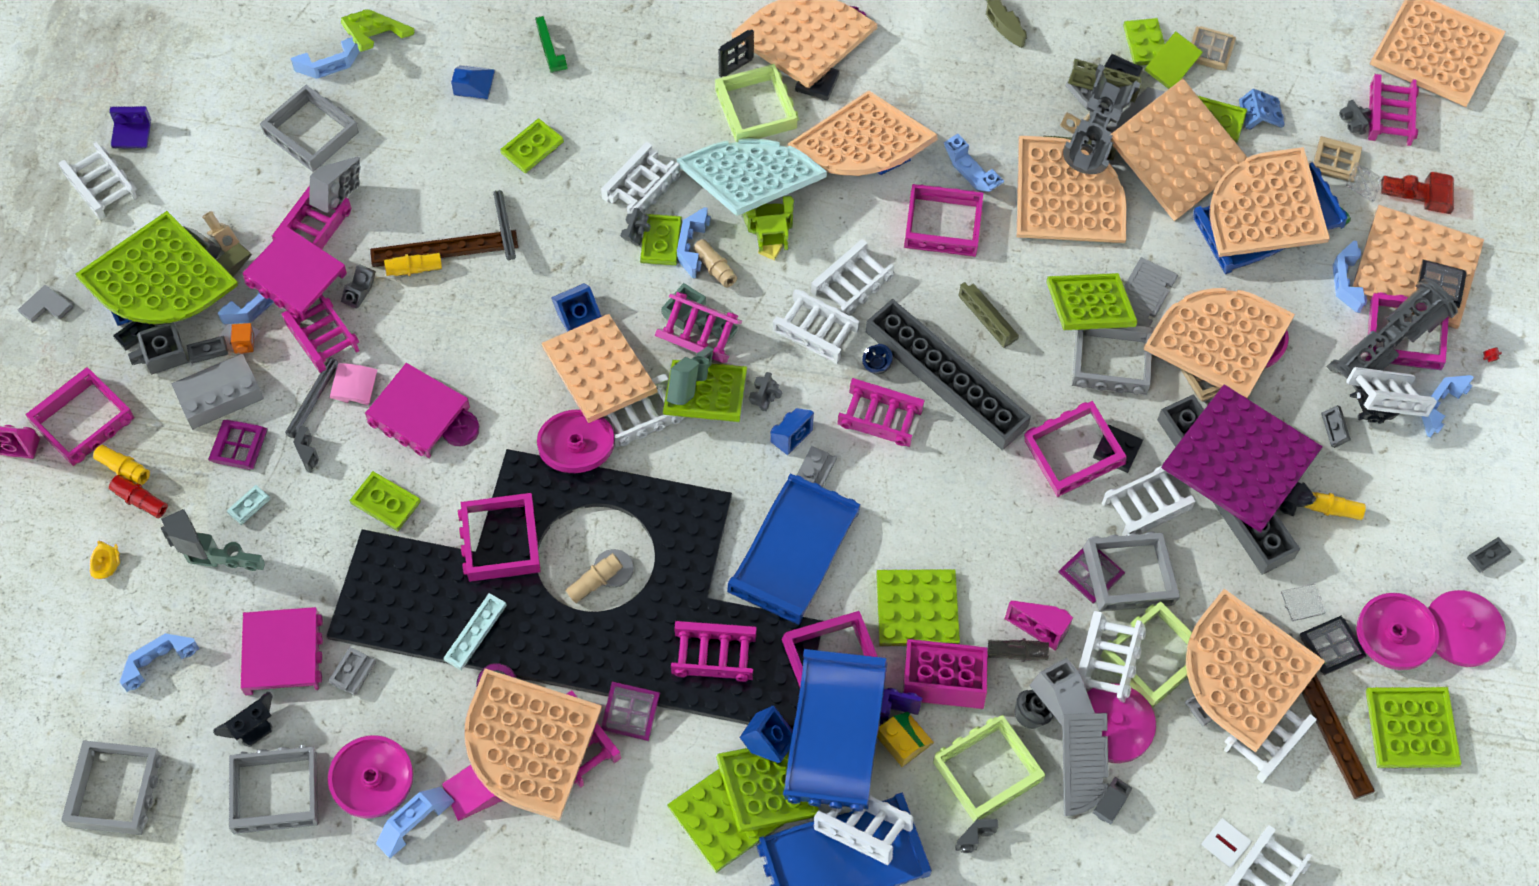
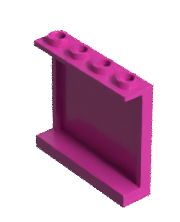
[243,226,347,321]
[365,363,470,459]
[241,607,323,696]

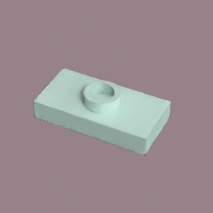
[227,485,270,525]

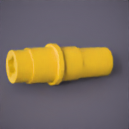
[384,253,442,276]
[93,445,150,485]
[1303,492,1366,520]

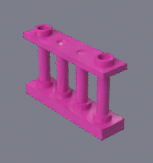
[1368,74,1419,146]
[272,185,351,249]
[655,291,742,363]
[281,295,359,373]
[837,378,925,447]
[671,621,756,681]
[567,690,621,788]

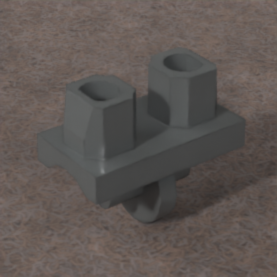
[1339,100,1372,135]
[620,208,651,246]
[749,372,782,411]

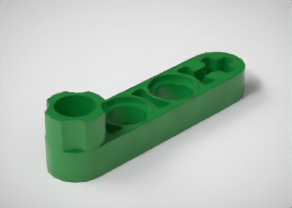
[535,16,568,73]

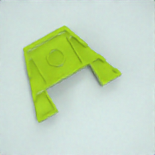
[341,9,414,52]

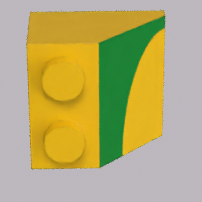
[877,712,934,767]

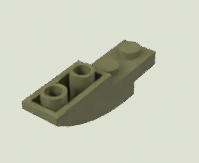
[986,0,1027,48]

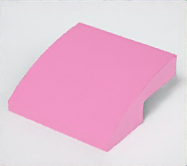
[329,363,377,405]

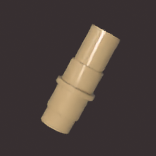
[693,239,737,288]
[565,553,623,604]

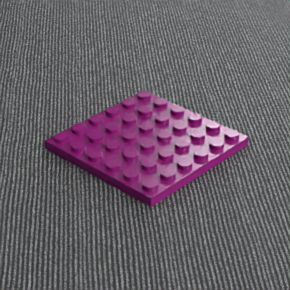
[1161,384,1323,533]

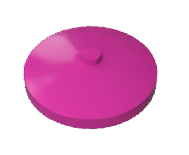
[537,409,615,473]
[1428,590,1506,667]
[1356,593,1439,670]
[1087,683,1156,763]
[328,735,413,818]

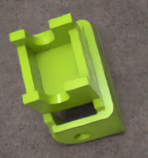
[742,196,794,253]

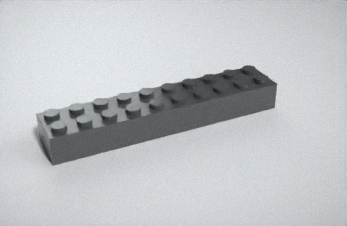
[866,299,1031,451]
[1157,394,1300,575]

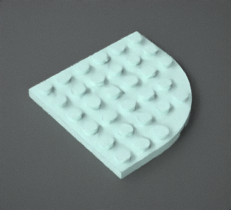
[677,138,827,216]

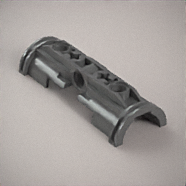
[1063,64,1141,174]
[1326,279,1458,391]

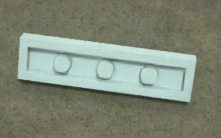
[444,593,507,671]

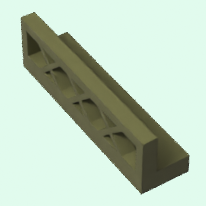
[1068,58,1141,103]
[958,282,1019,348]

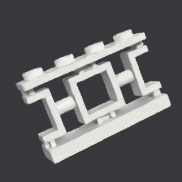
[601,142,681,214]

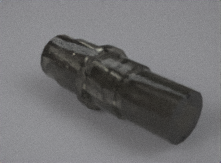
[987,638,1049,662]

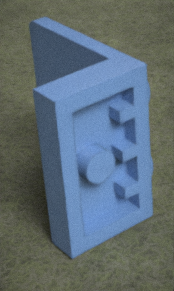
[1239,88,1285,130]

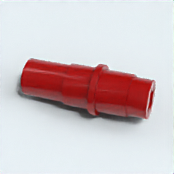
[108,475,168,519]

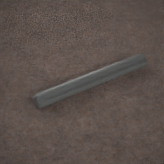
[493,190,516,261]
[285,358,338,438]

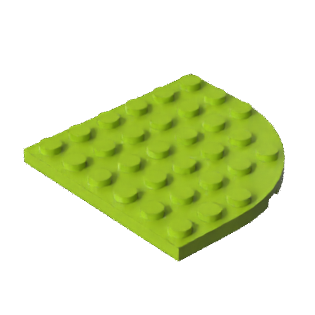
[75,211,239,324]

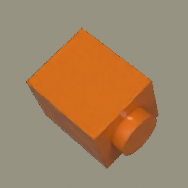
[231,323,254,354]

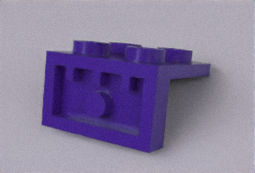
[109,106,151,148]
[879,688,922,726]

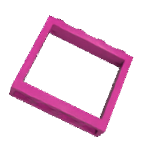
[904,184,984,257]
[1365,292,1449,370]
[25,367,135,466]
[1024,401,1126,497]
[458,493,541,582]
[782,611,886,686]

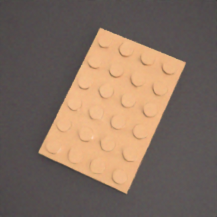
[542,314,657,423]

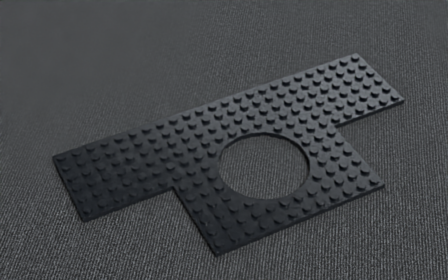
[326,449,823,730]

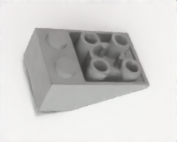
[309,157,361,213]
[1029,658,1095,725]

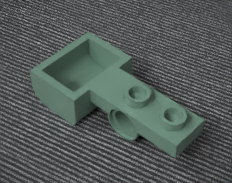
[661,283,738,343]
[667,347,713,405]
[183,532,265,571]

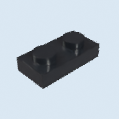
[113,321,155,351]

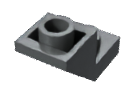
[341,264,376,309]
[293,426,319,473]
[1093,777,1132,825]
[955,819,998,853]

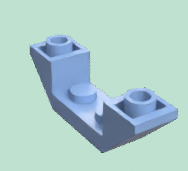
[291,37,360,79]
[944,134,1004,192]
[677,207,711,278]
[1332,241,1367,313]
[218,293,274,324]
[1421,375,1474,438]
[120,633,200,692]
[376,787,455,858]

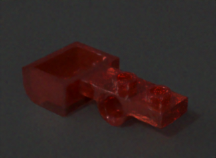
[1381,172,1454,214]

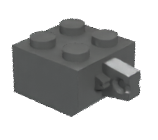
[128,322,188,375]

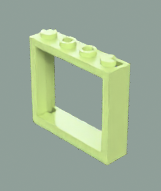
[715,64,799,142]
[1100,601,1192,708]
[933,715,1045,822]

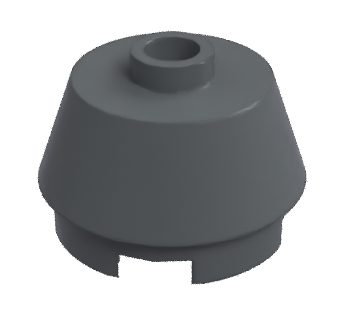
[1014,689,1053,729]

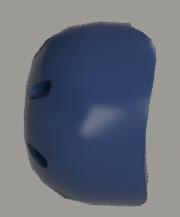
[862,344,893,374]

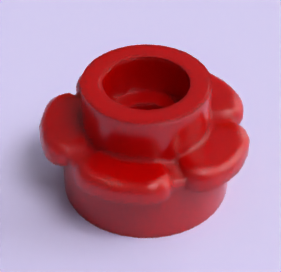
[1483,347,1502,362]

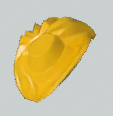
[90,540,120,579]

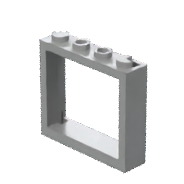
[260,85,359,172]
[1072,325,1153,395]
[1083,532,1180,612]
[61,740,162,835]
[229,745,318,834]

